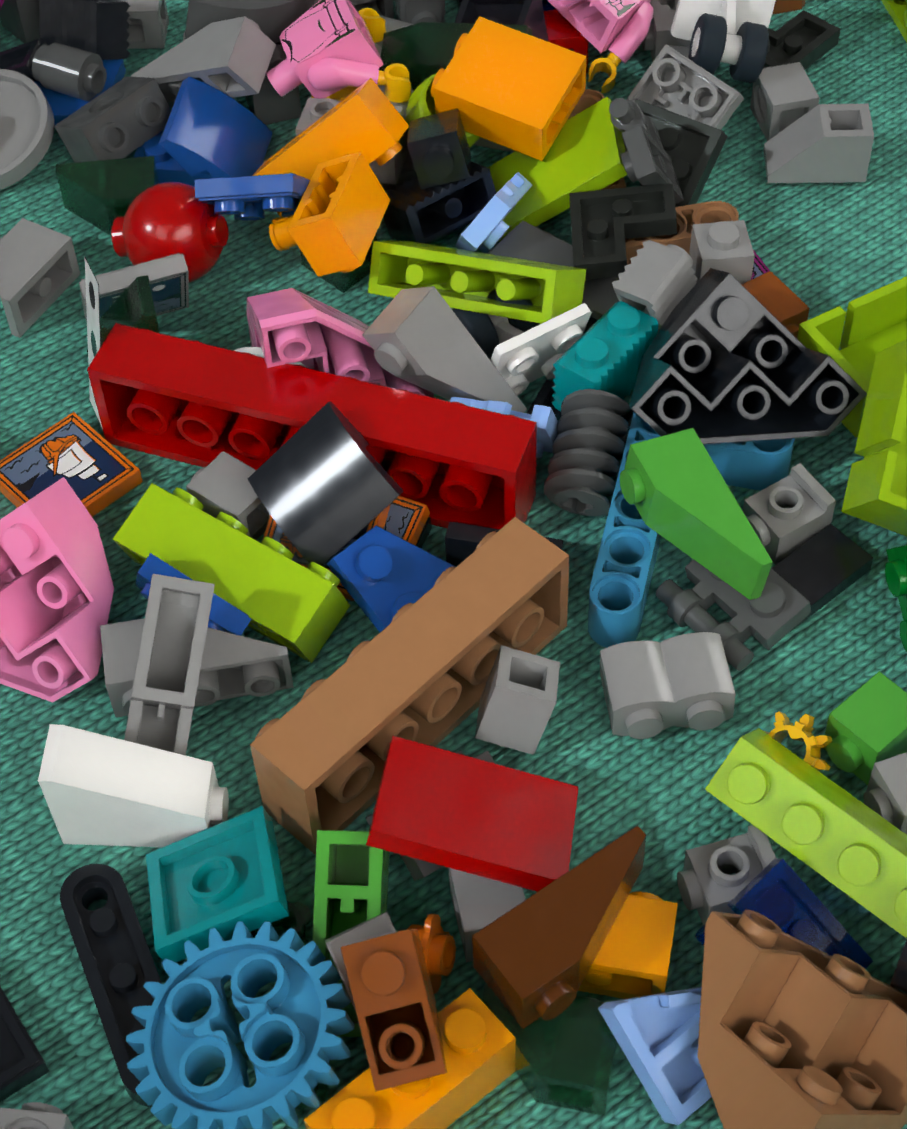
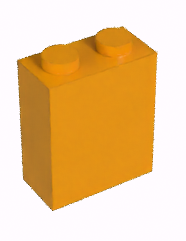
[431,16,587,161]

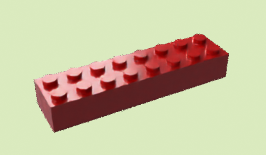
[87,323,537,529]

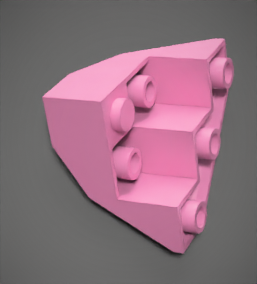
[247,288,434,398]
[0,477,114,703]

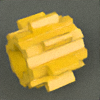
[762,711,833,771]

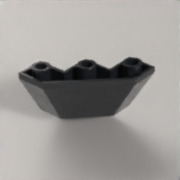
[629,268,867,444]

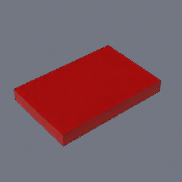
[366,736,579,892]

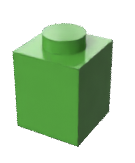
[823,671,907,785]

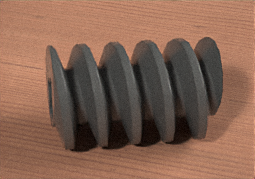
[544,389,630,518]

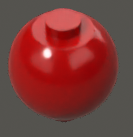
[111,182,229,283]

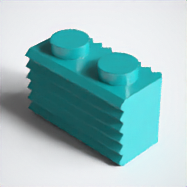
[552,301,658,411]

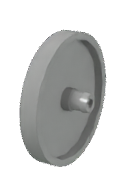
[0,69,54,190]

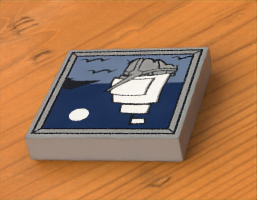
[79,253,189,332]

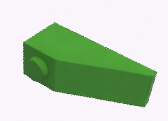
[620,428,773,600]
[312,830,389,1037]

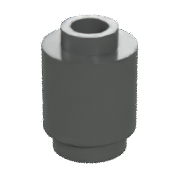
[32,43,107,101]

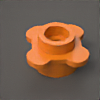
[408,914,456,994]

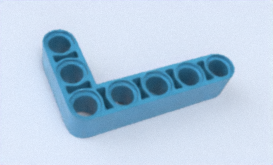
[588,412,795,648]

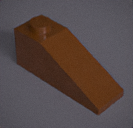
[472,825,646,1029]

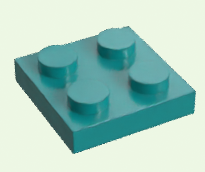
[146,806,289,962]

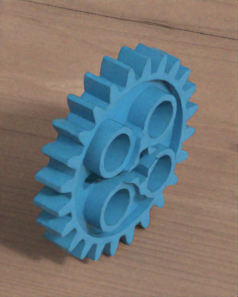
[126,921,354,1129]

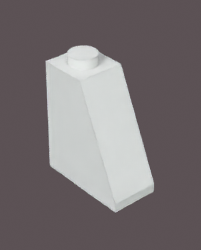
[38,724,229,847]

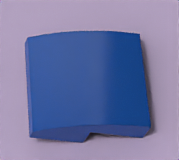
[159,77,273,178]

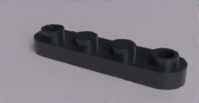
[60,864,162,1107]

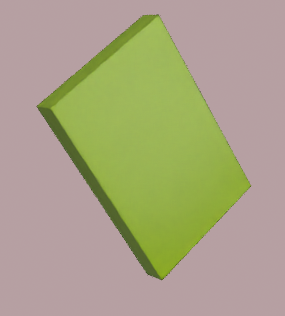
[487,96,627,242]

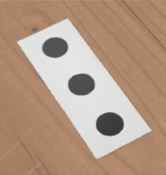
[84,256,103,429]

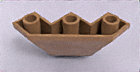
[697,910,907,1129]

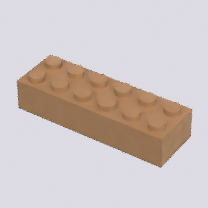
[250,517,569,855]

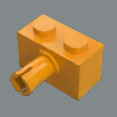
[269,152,390,277]

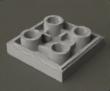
[626,44,744,130]

